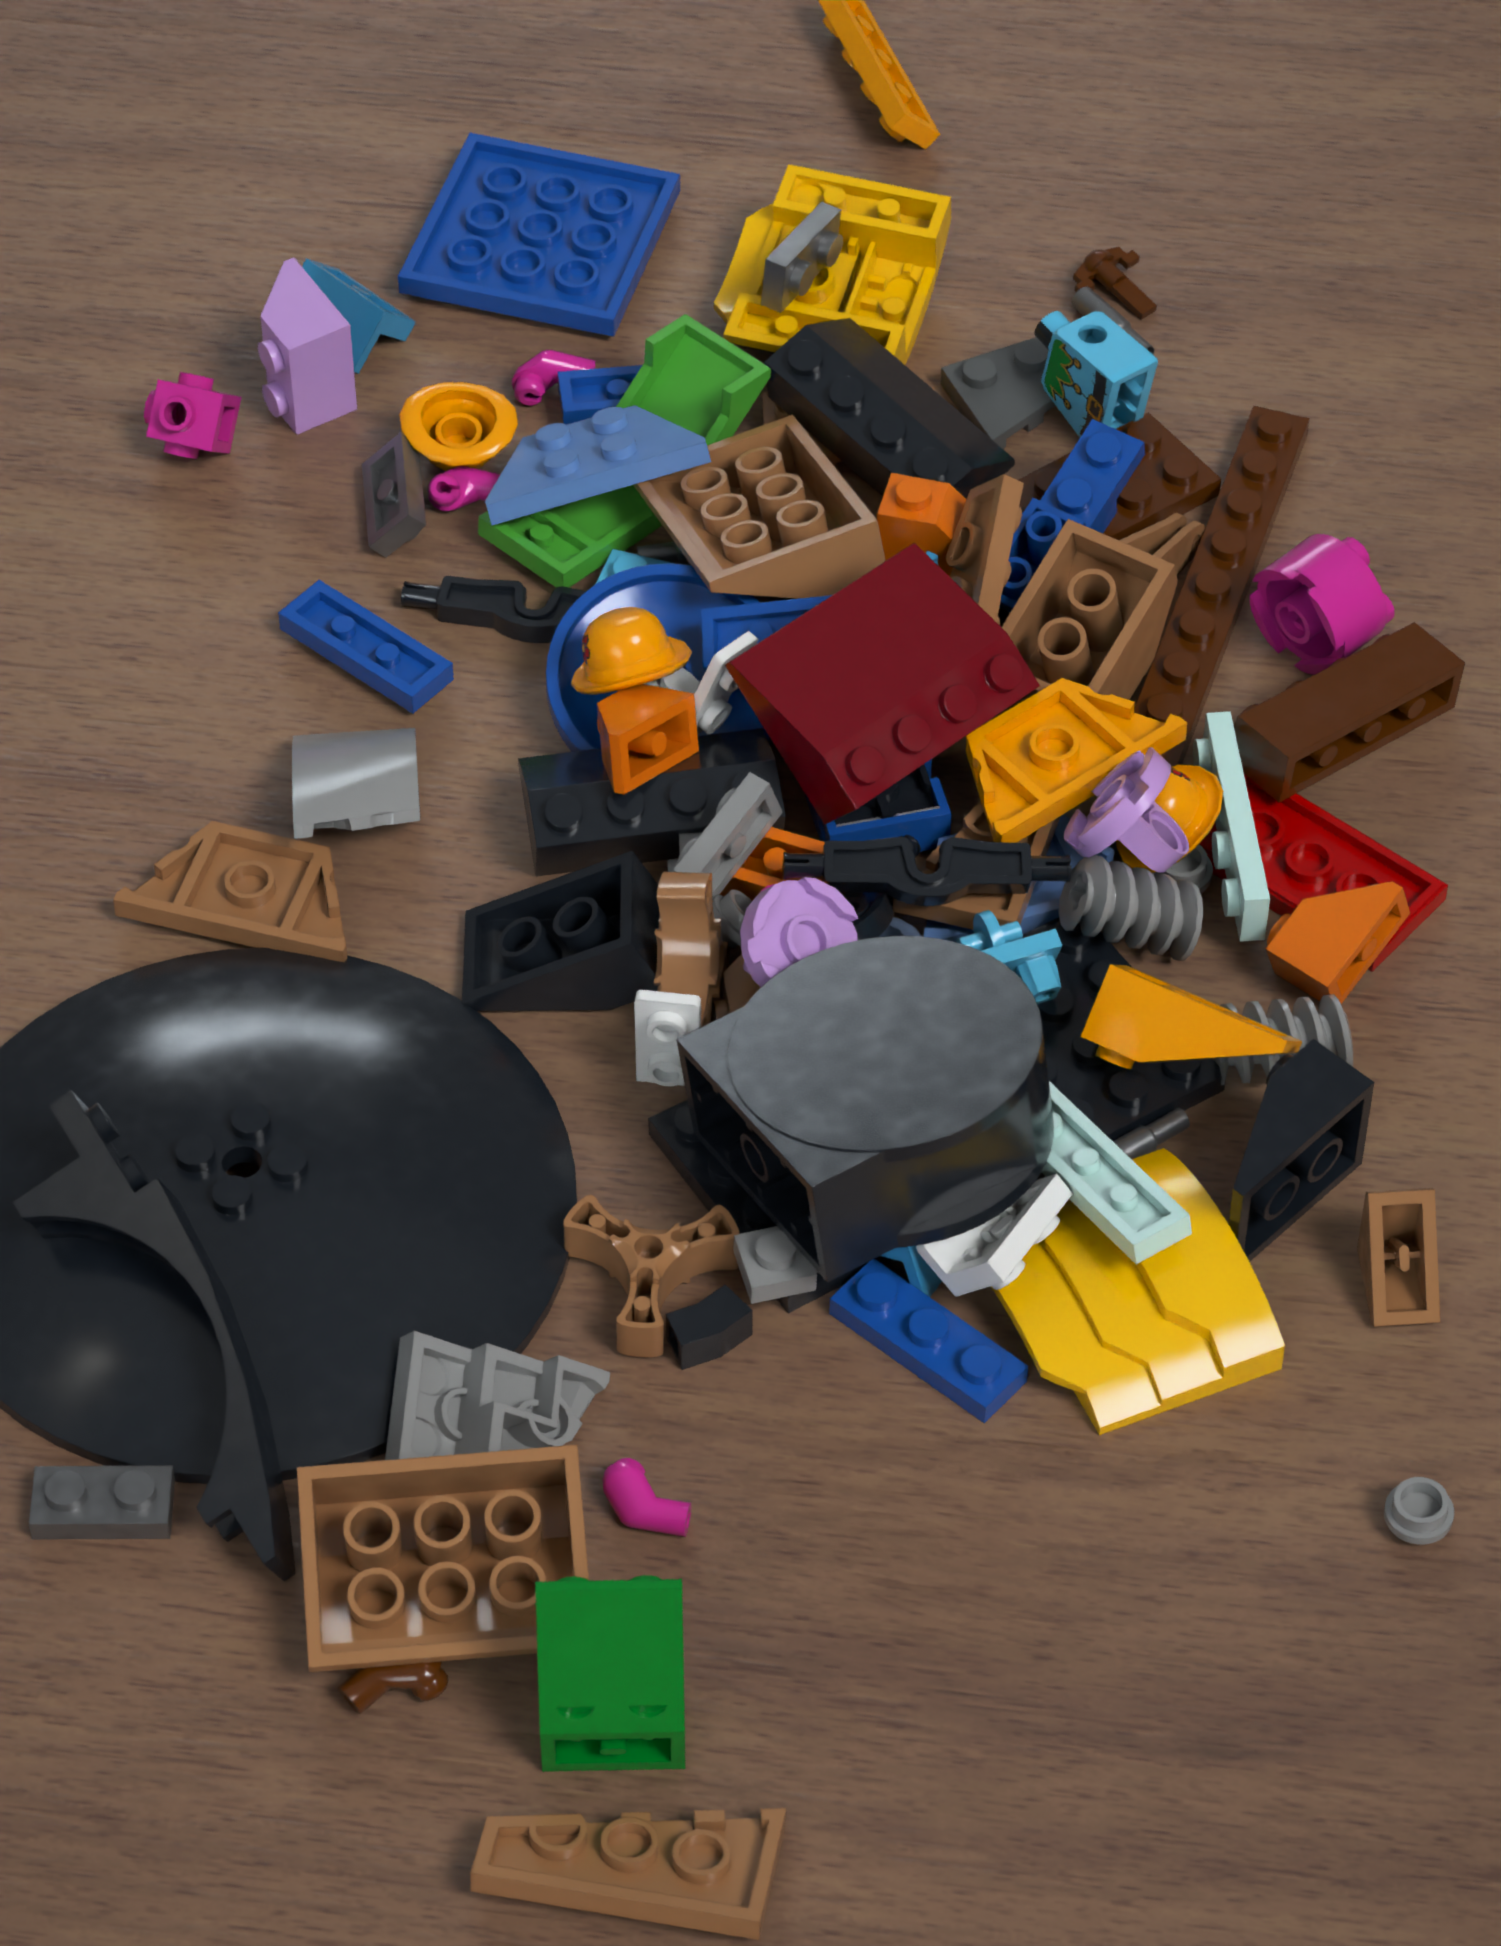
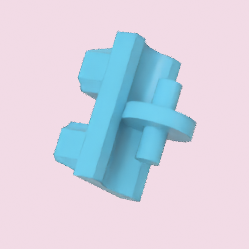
[957,910,1062,1004]

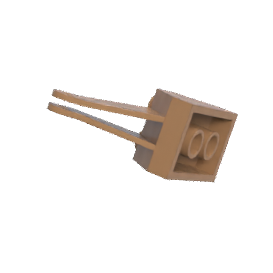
[1002,513,1205,700]

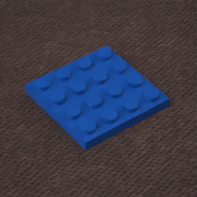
[398,133,680,337]

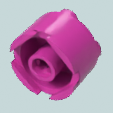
[1249,534,1395,675]

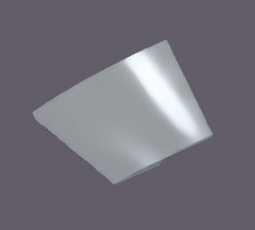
[292,728,420,839]
[385,1331,610,1460]

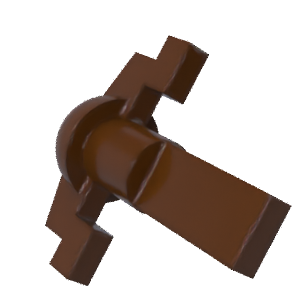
[1073,246,1157,320]

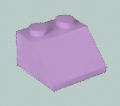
[258,258,357,435]

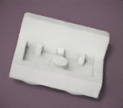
[916,1174,1073,1297]

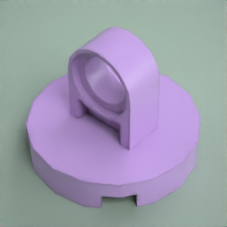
[1064,747,1189,873]
[740,877,858,988]

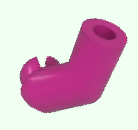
[511,350,596,406]
[428,466,501,511]
[603,1458,692,1537]

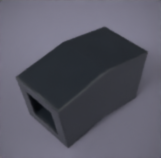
[666,1285,753,1370]

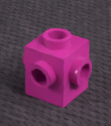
[144,372,242,459]

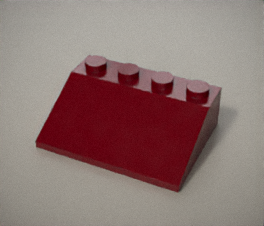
[725,543,1040,824]

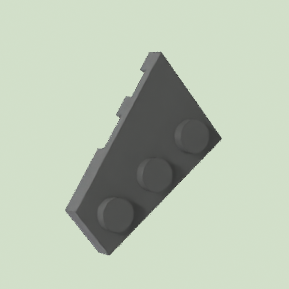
[941,337,1056,449]

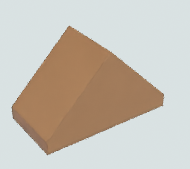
[1357,1188,1440,1327]

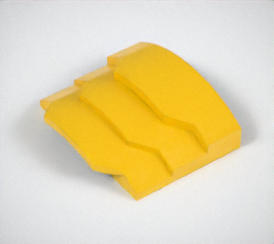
[714,164,951,365]
[991,1148,1285,1435]

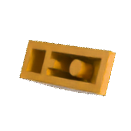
[1081,964,1303,1069]

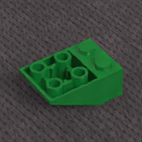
[535,1575,686,1772]

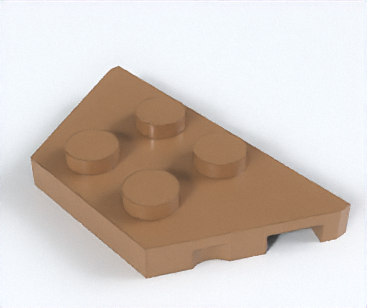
[113,821,348,962]

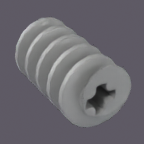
[1059,855,1203,961]
[1214,994,1353,1085]

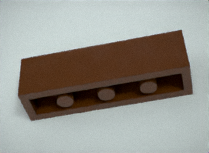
[1234,622,1465,803]

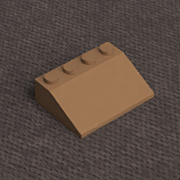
[633,415,886,599]
[297,1445,589,1672]

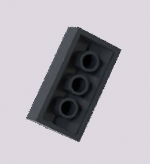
[764,318,1015,499]
[518,728,786,877]

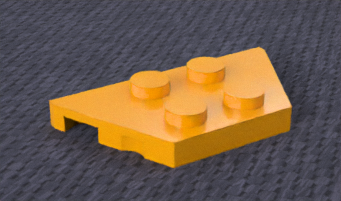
[966,678,1187,843]

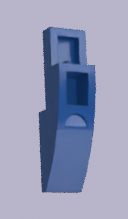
[999,419,1145,613]

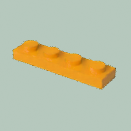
[818,0,941,150]

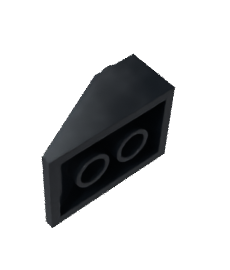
[462,850,660,1011]
[1229,1039,1374,1262]

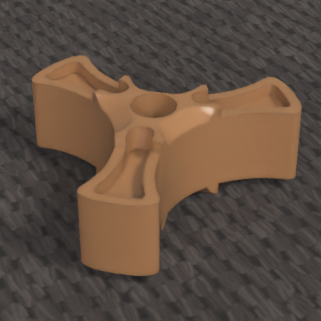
[654,872,730,1027]
[564,1195,739,1357]

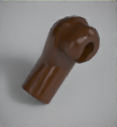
[337,1661,448,1714]

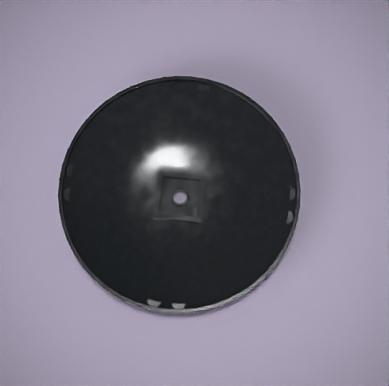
[0,948,577,1484]

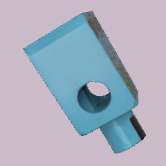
[1034,311,1159,437]

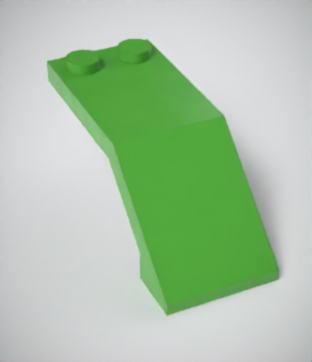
[478,314,771,588]

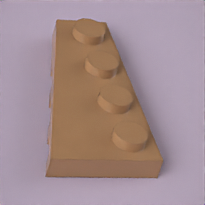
[470,1808,786,1940]

